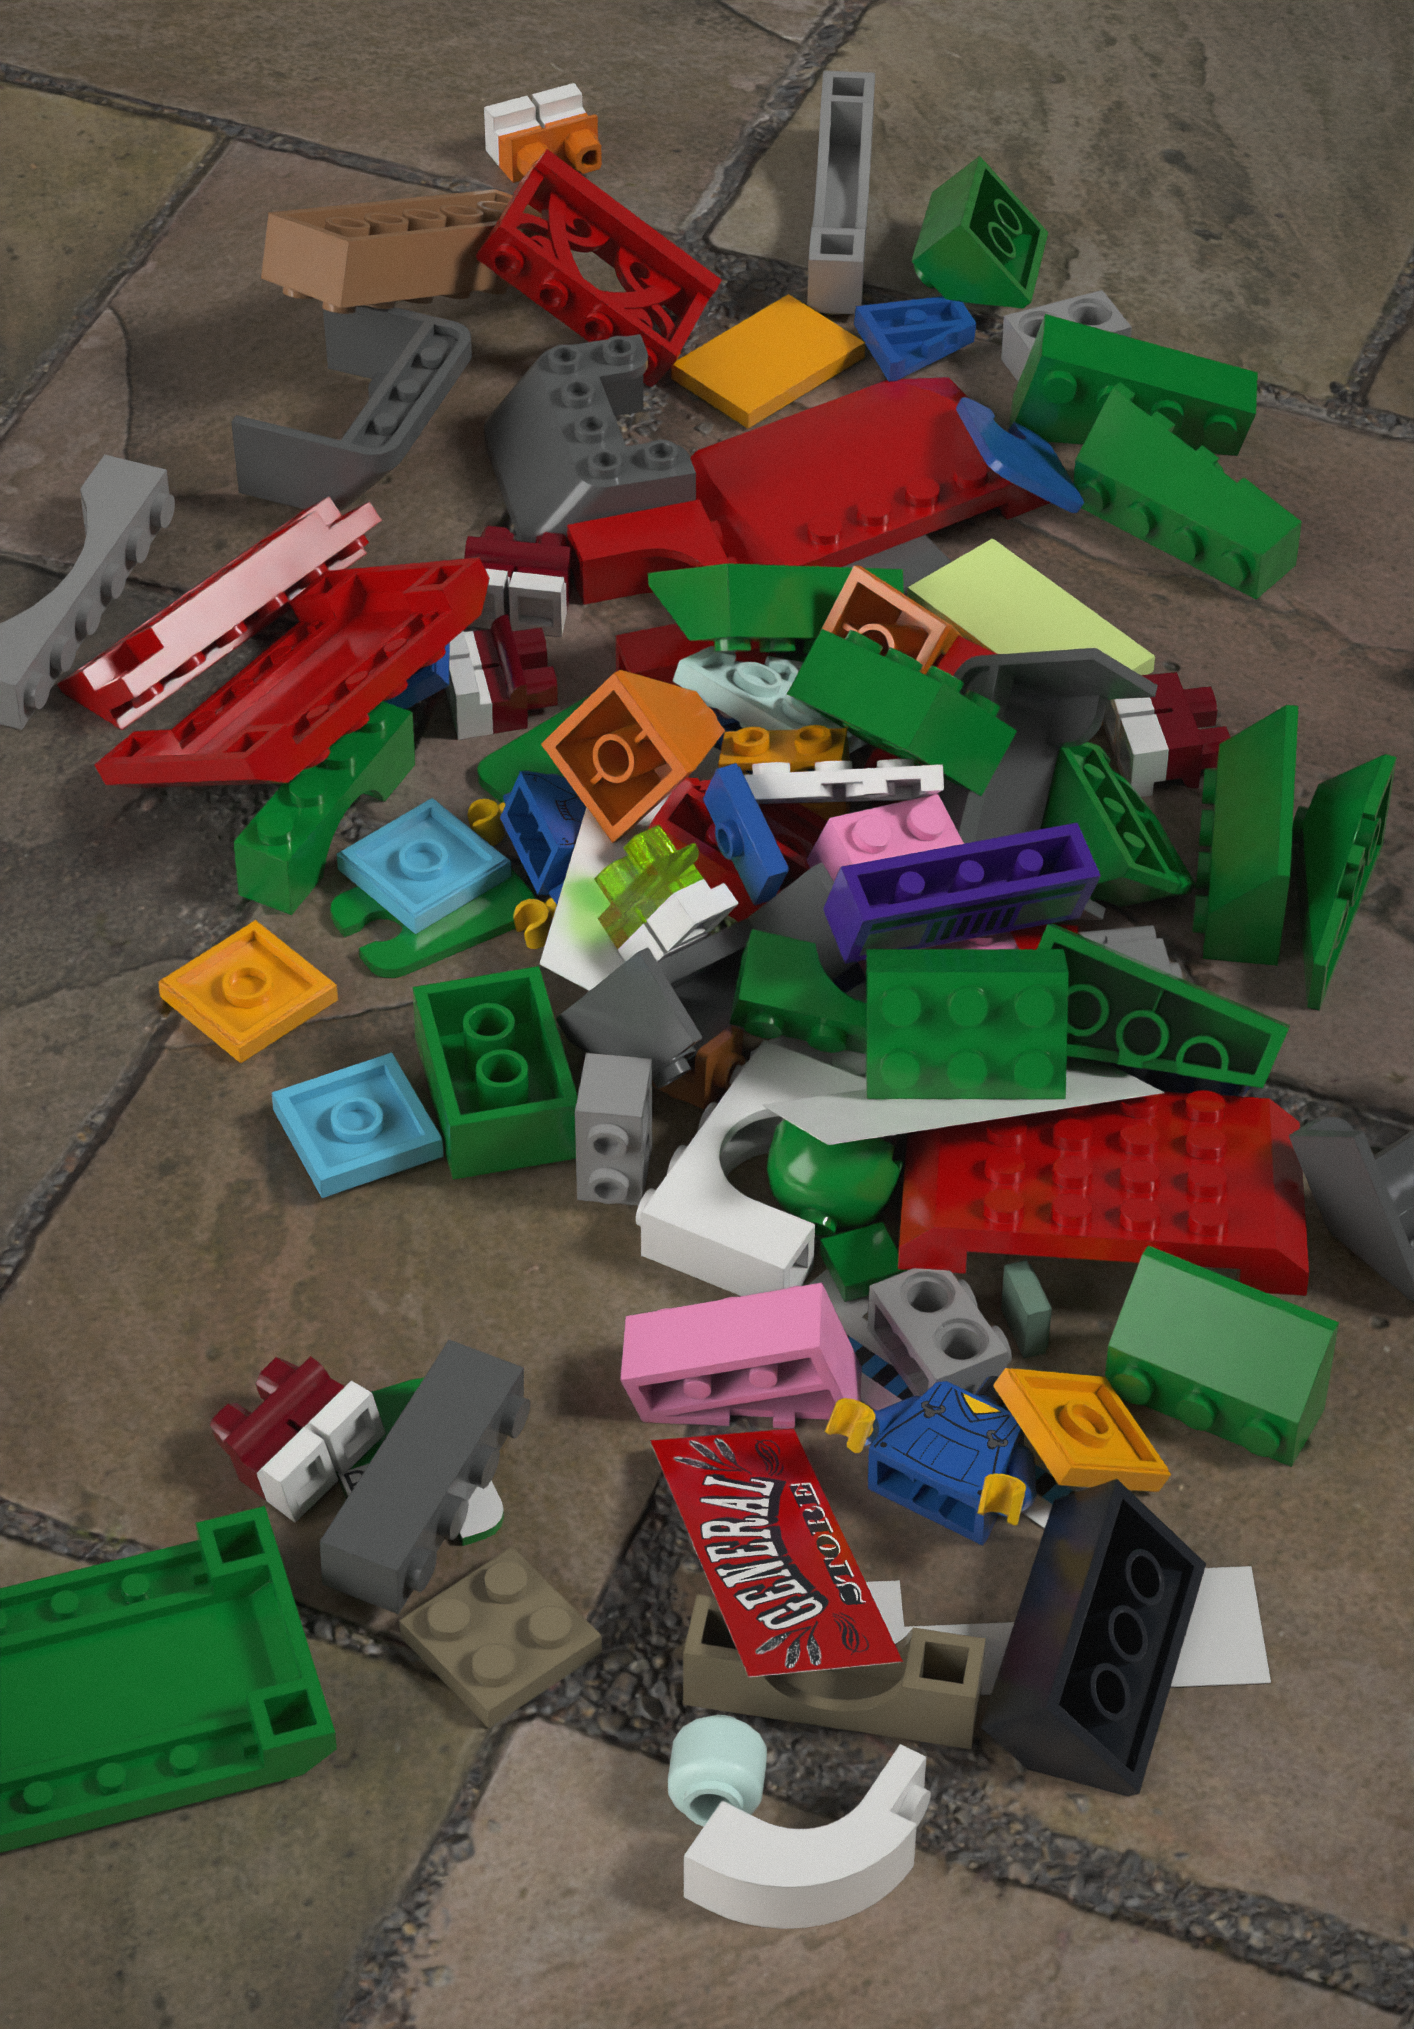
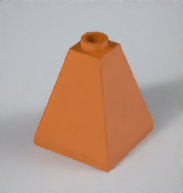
[822,565,964,674]
[541,670,725,843]

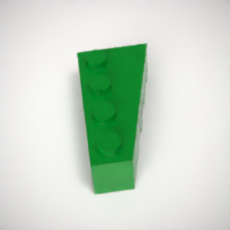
[1037,924,1291,1088]

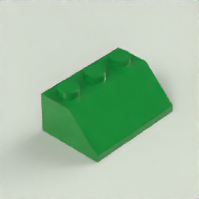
[911,156,1048,309]
[1105,1246,1339,1467]

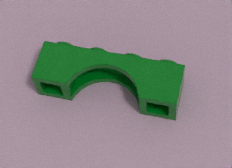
[234,702,415,915]
[729,929,866,1054]

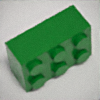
[787,629,1017,796]
[865,949,1069,1099]
[412,966,578,1180]

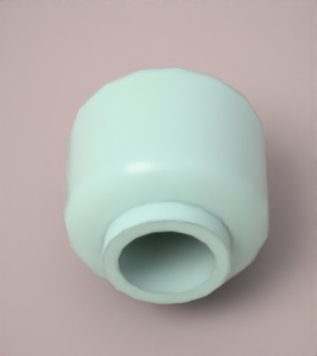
[668,1715,767,1826]

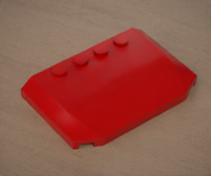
[690,377,1051,567]

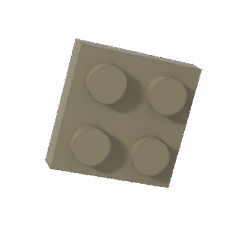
[399,1547,602,1728]

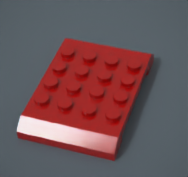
[94,558,490,788]
[898,1090,1309,1296]

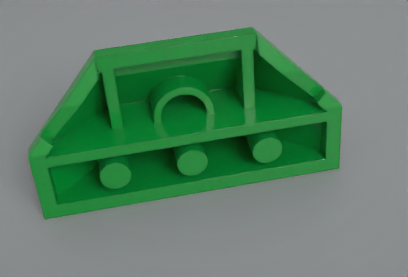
[1040,742,1196,907]

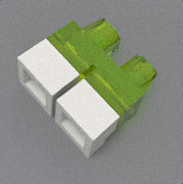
[594,825,739,962]

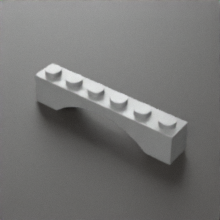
[807,71,875,315]
[0,454,175,730]

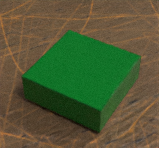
[820,1222,908,1302]

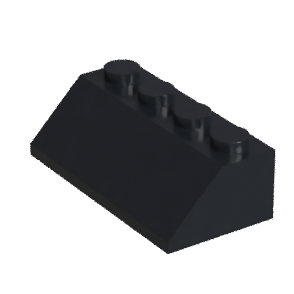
[981,1479,1206,1797]

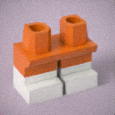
[484,83,602,183]

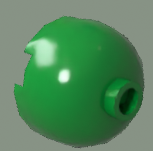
[767,1119,903,1238]

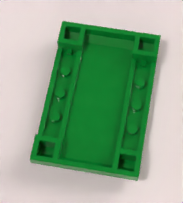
[0,1506,337,1853]

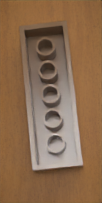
[261,189,542,314]

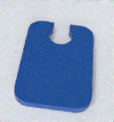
[956,397,1084,513]

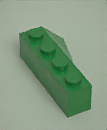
[1073,382,1302,600]

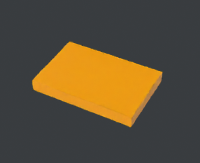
[671,294,865,429]

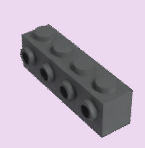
[320,1340,530,1615]

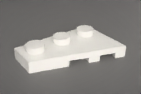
[744,759,944,804]

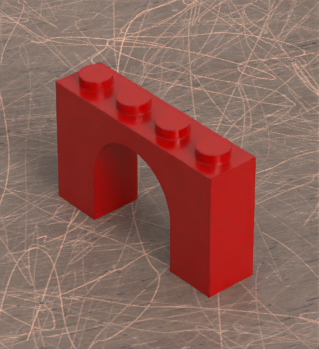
[567,499,776,687]

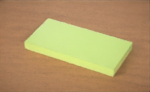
[907,538,1155,675]

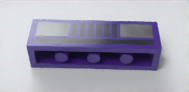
[823,823,1101,963]

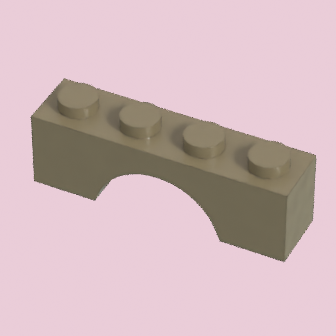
[683,1595,986,1749]

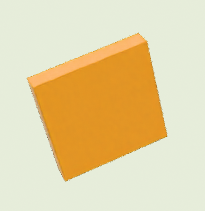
[158,920,338,1063]
[993,1368,1171,1492]

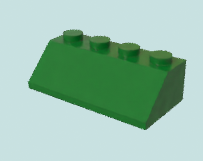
[648,564,904,654]
[1192,705,1299,966]

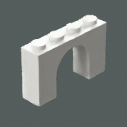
[636,1040,901,1296]

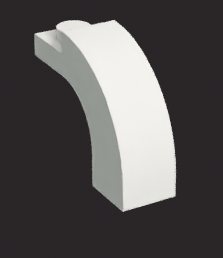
[684,1744,931,1929]

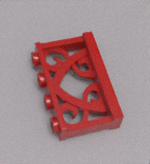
[476,149,722,387]

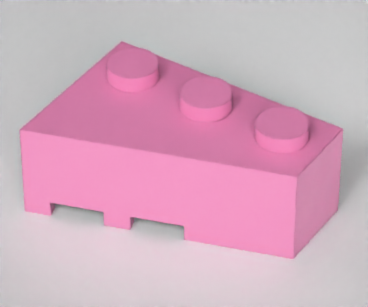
[620,1283,862,1429]

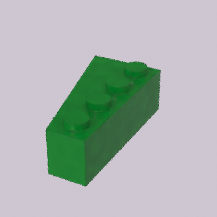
[1009,314,1258,456]

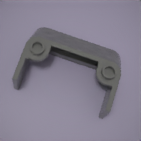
[231,301,472,512]
[936,648,1158,920]
[556,862,861,1089]

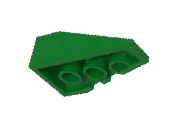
[1292,754,1397,1011]

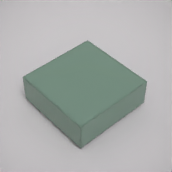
[1001,1260,1052,1359]

